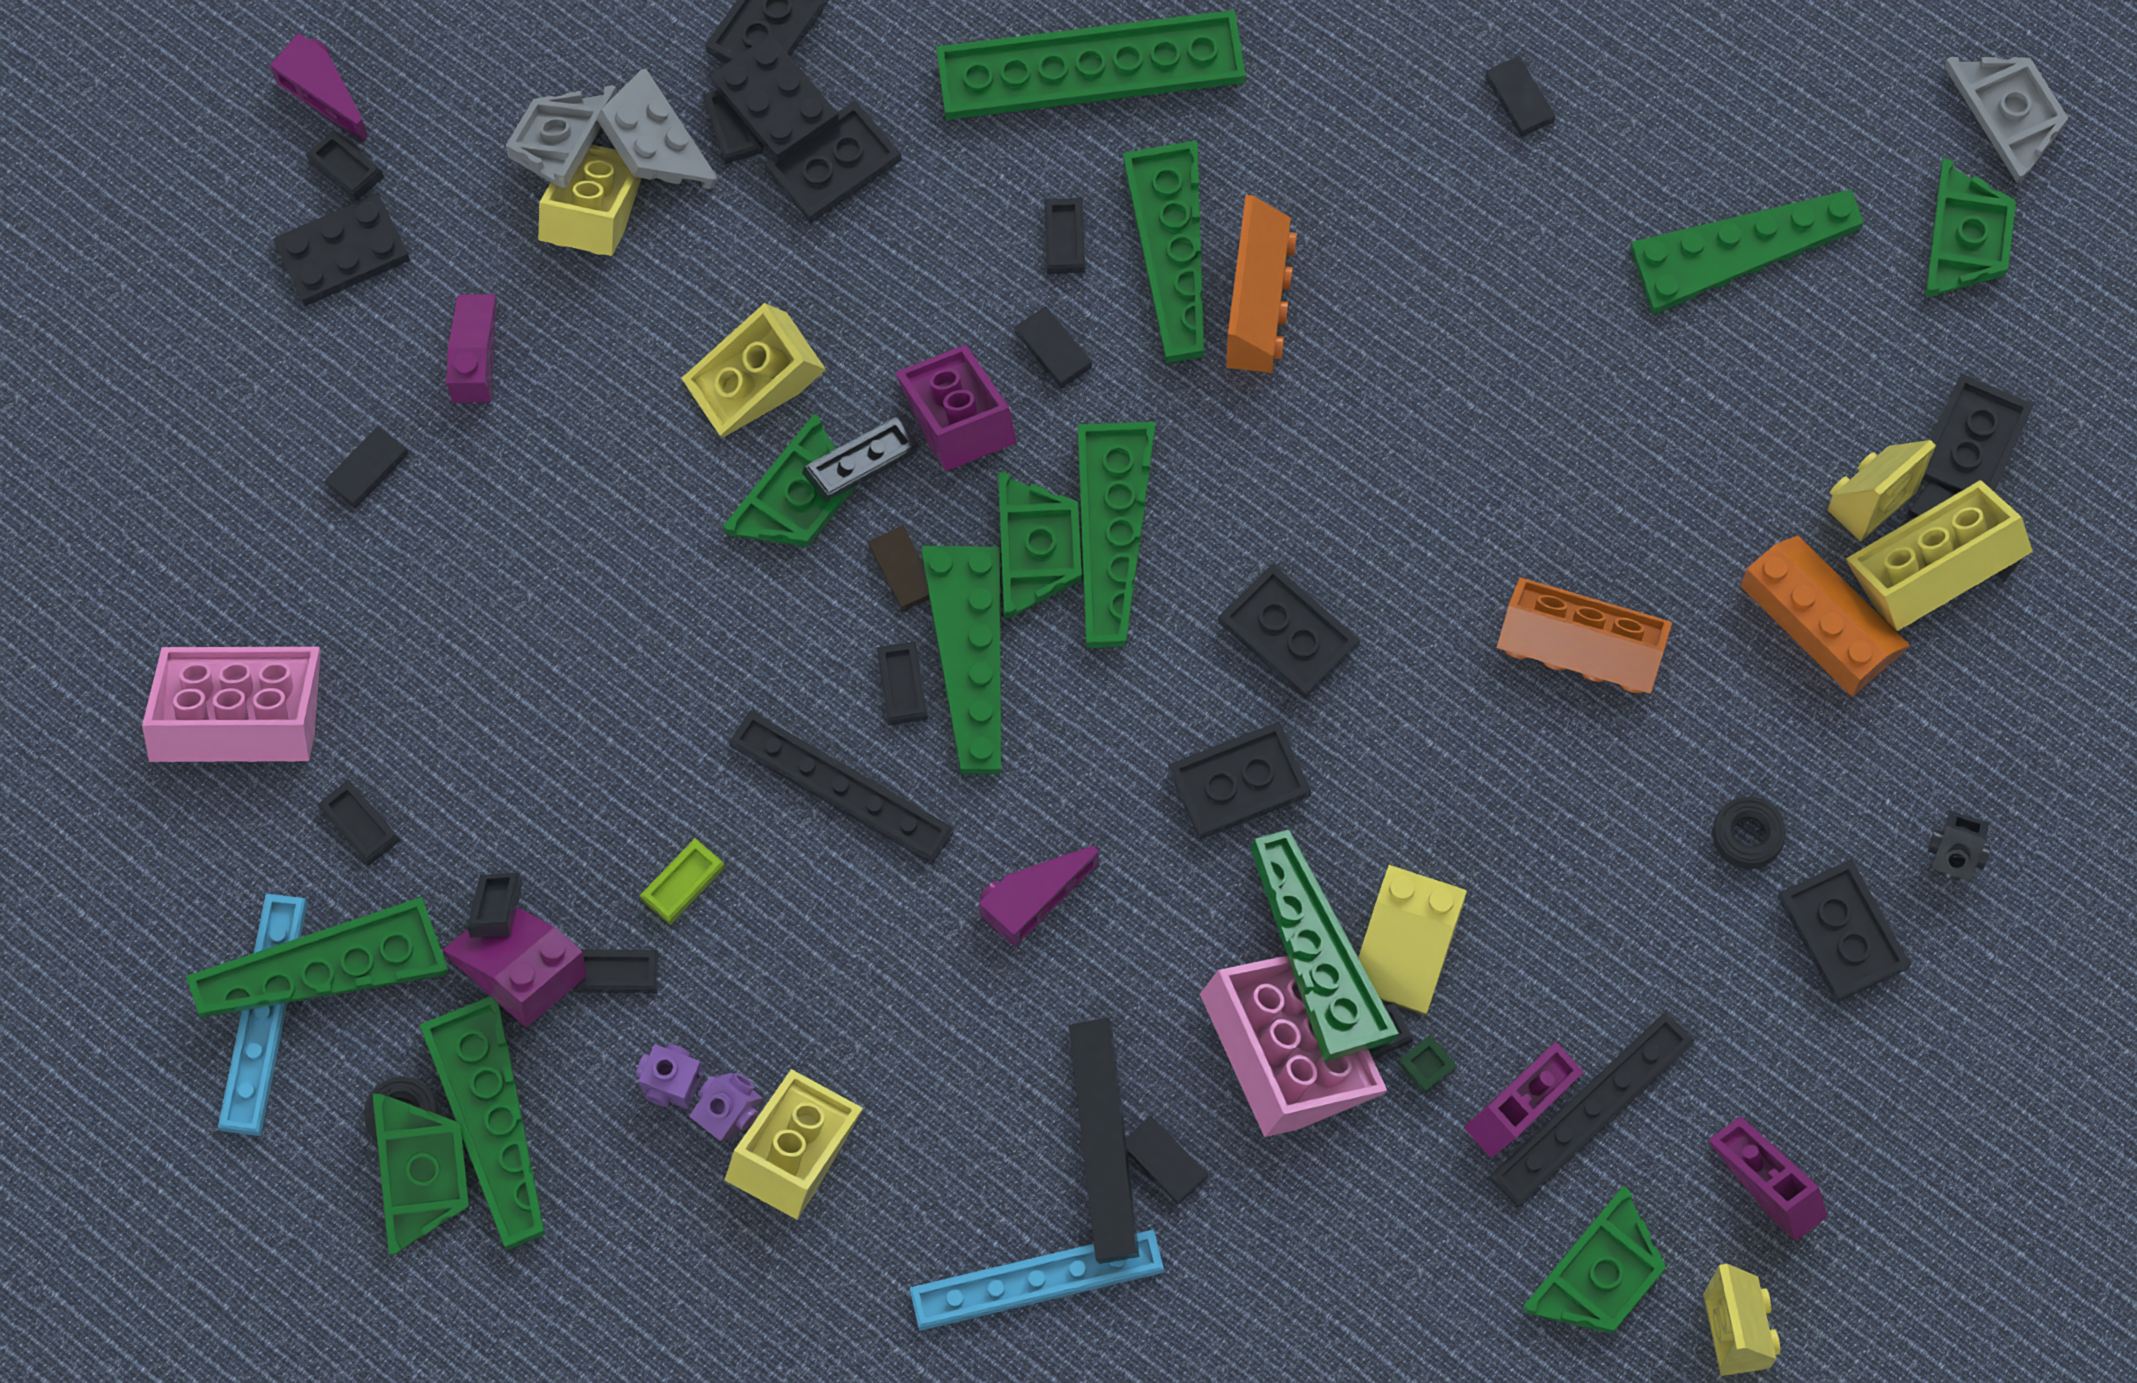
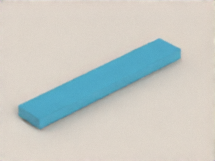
[218,893,308,1136]
[910,1229,1164,1331]

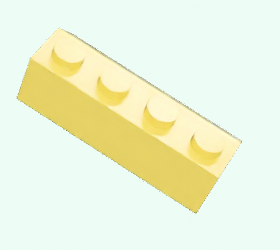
[1846,480,2033,631]

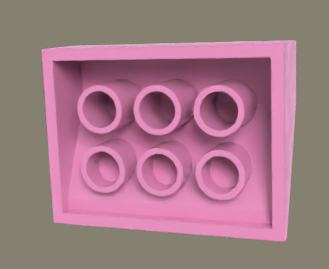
[142,647,321,762]
[1200,956,1387,1137]

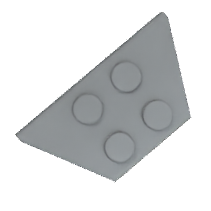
[1944,57,2068,183]
[596,69,718,189]
[506,86,617,188]

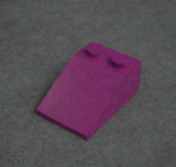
[895,345,1017,471]
[443,907,587,1028]

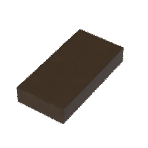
[868,525,930,612]

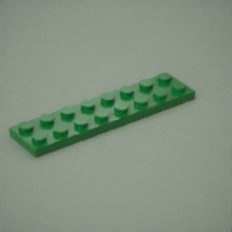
[936,10,1246,120]

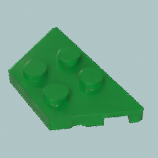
[1925,158,2016,297]
[723,414,856,547]
[998,472,1082,618]
[373,1093,469,1255]
[1522,1185,1666,1334]

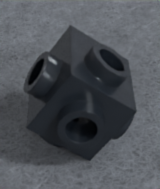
[1927,810,1991,881]

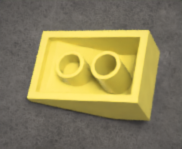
[538,145,642,256]
[681,303,826,437]
[1827,440,1936,542]
[1358,865,1467,1016]
[725,1069,863,1220]
[1703,1264,1780,1376]

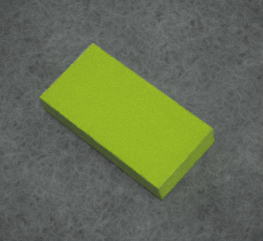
[639,838,726,925]

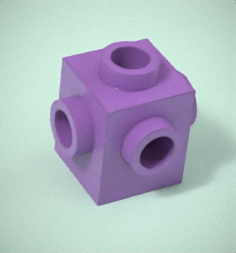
[636,1044,704,1109]
[689,1073,762,1141]

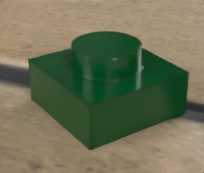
[1398,1035,1457,1095]

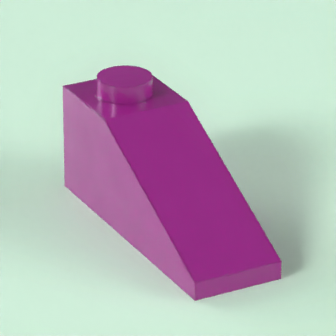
[270,33,368,142]
[446,294,497,403]
[979,846,1099,947]
[1463,1042,1584,1158]
[1709,1116,1828,1241]

